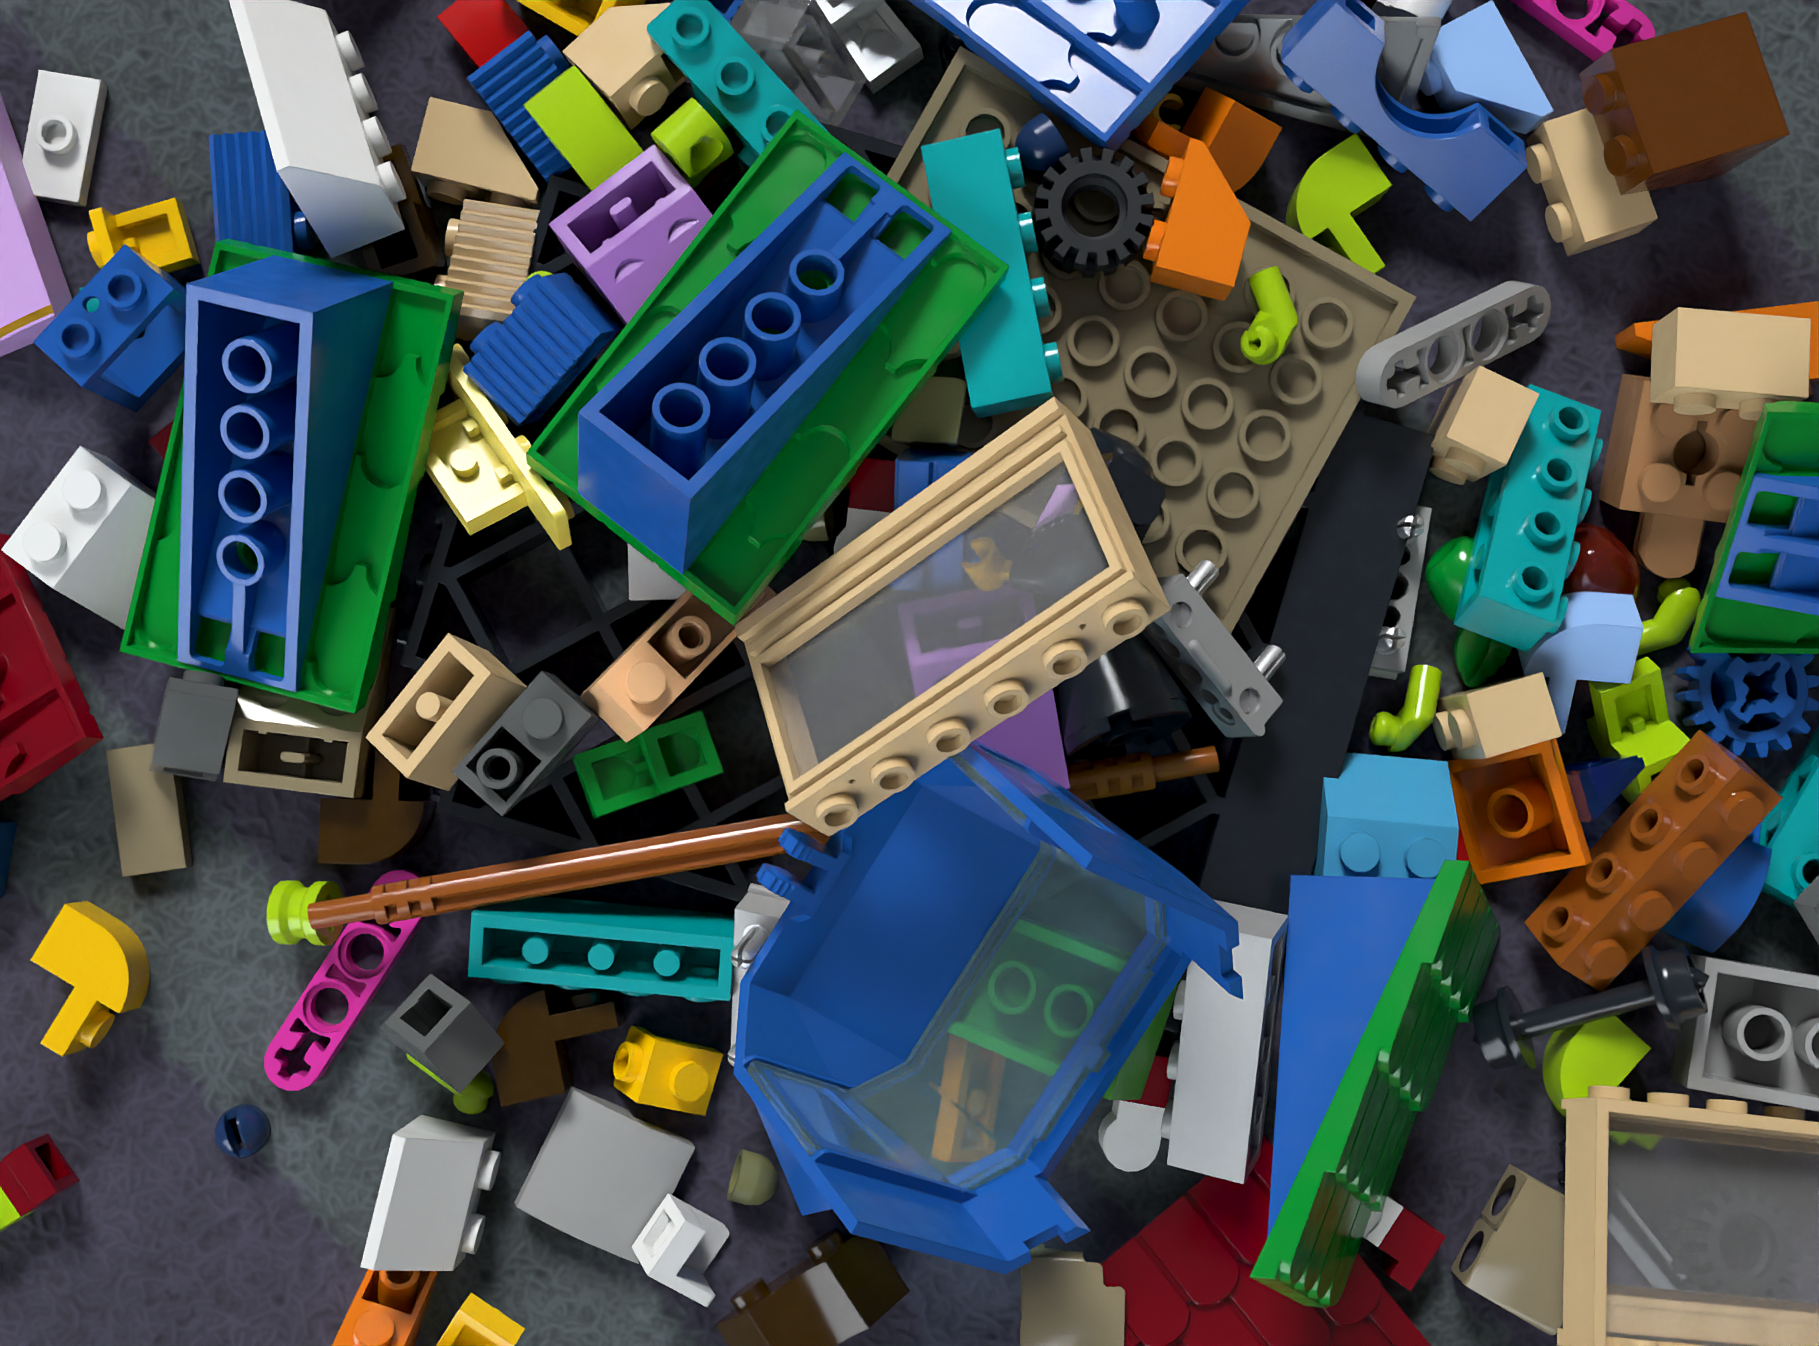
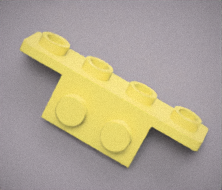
[425,343,575,551]

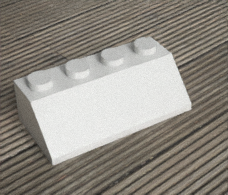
[229,0,406,258]

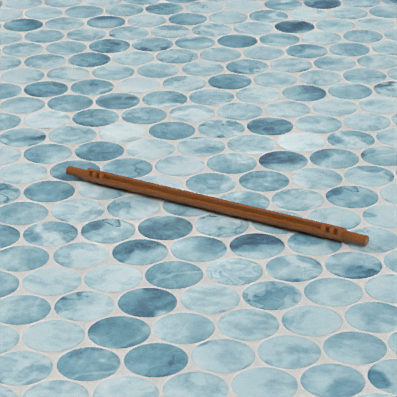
[308,746,1219,930]

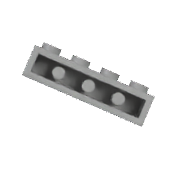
[1161,899,1289,1184]

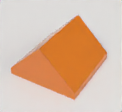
[1447,738,1592,884]

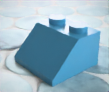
[1311,752,1459,878]

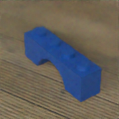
[1281,0,1528,221]

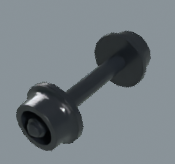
[1472,945,1709,1072]

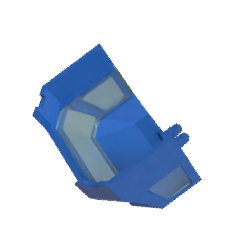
[733,740,1243,1274]

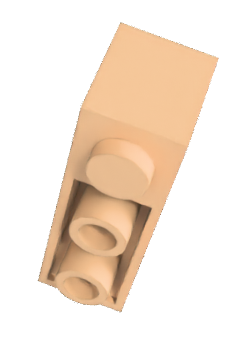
[580,585,777,743]

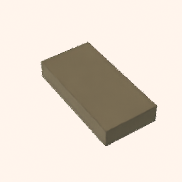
[106,743,193,877]

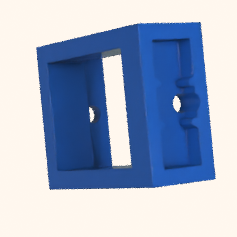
[33,244,186,413]

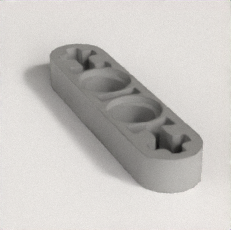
[1355,280,1551,409]

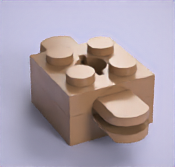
[1599,374,1758,578]

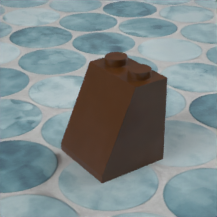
[1579,12,1790,195]

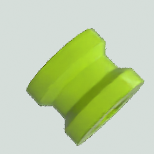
[267,880,344,946]

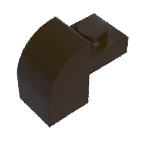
[360,143,445,278]
[318,747,437,864]
[492,985,626,1107]

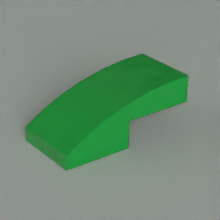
[572,710,724,819]

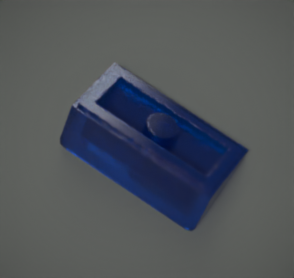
[1564,755,1645,822]

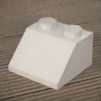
[1,446,156,630]
[360,1115,501,1271]

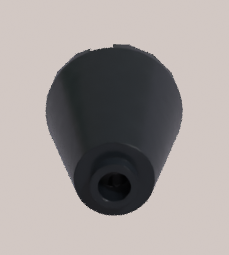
[1046,597,1192,763]

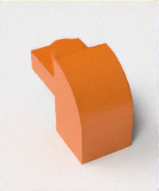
[1130,87,1282,192]

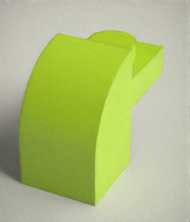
[1286,133,1392,275]
[1586,657,1690,804]
[1543,1016,1660,1151]

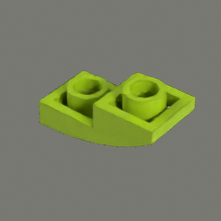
[523,65,644,191]

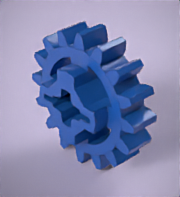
[1674,645,1819,758]

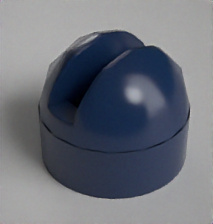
[1015,113,1071,172]
[215,1104,271,1158]

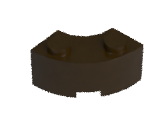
[715,1228,910,1346]

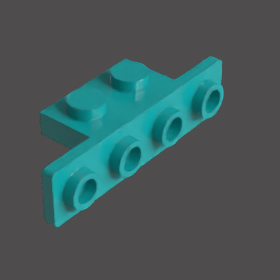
[647,0,830,171]

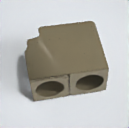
[1451,1164,1565,1336]
[1020,1244,1125,1346]

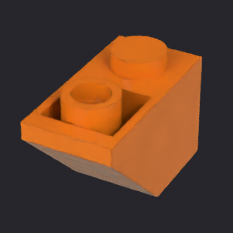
[1142,138,1251,301]
[332,1269,439,1346]

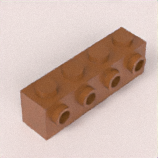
[1524,729,1783,992]

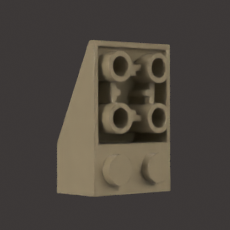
[223,608,397,798]

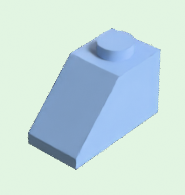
[1419,0,1554,134]

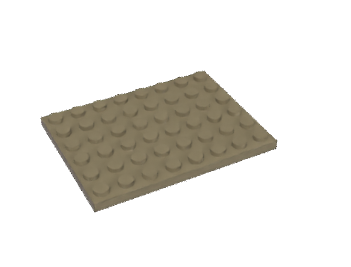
[876,46,1416,634]

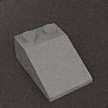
[1669,953,1819,1111]

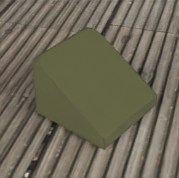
[891,376,967,451]

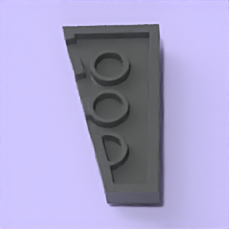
[1173,14,1441,138]

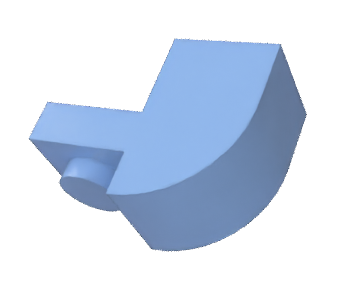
[1517,592,1644,734]

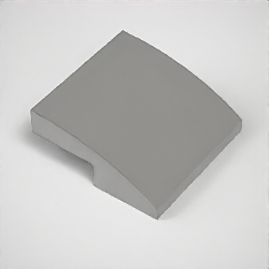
[514,1086,695,1264]

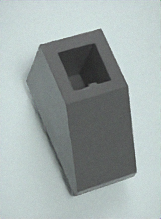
[149,670,239,781]
[452,671,601,816]
[378,974,505,1093]

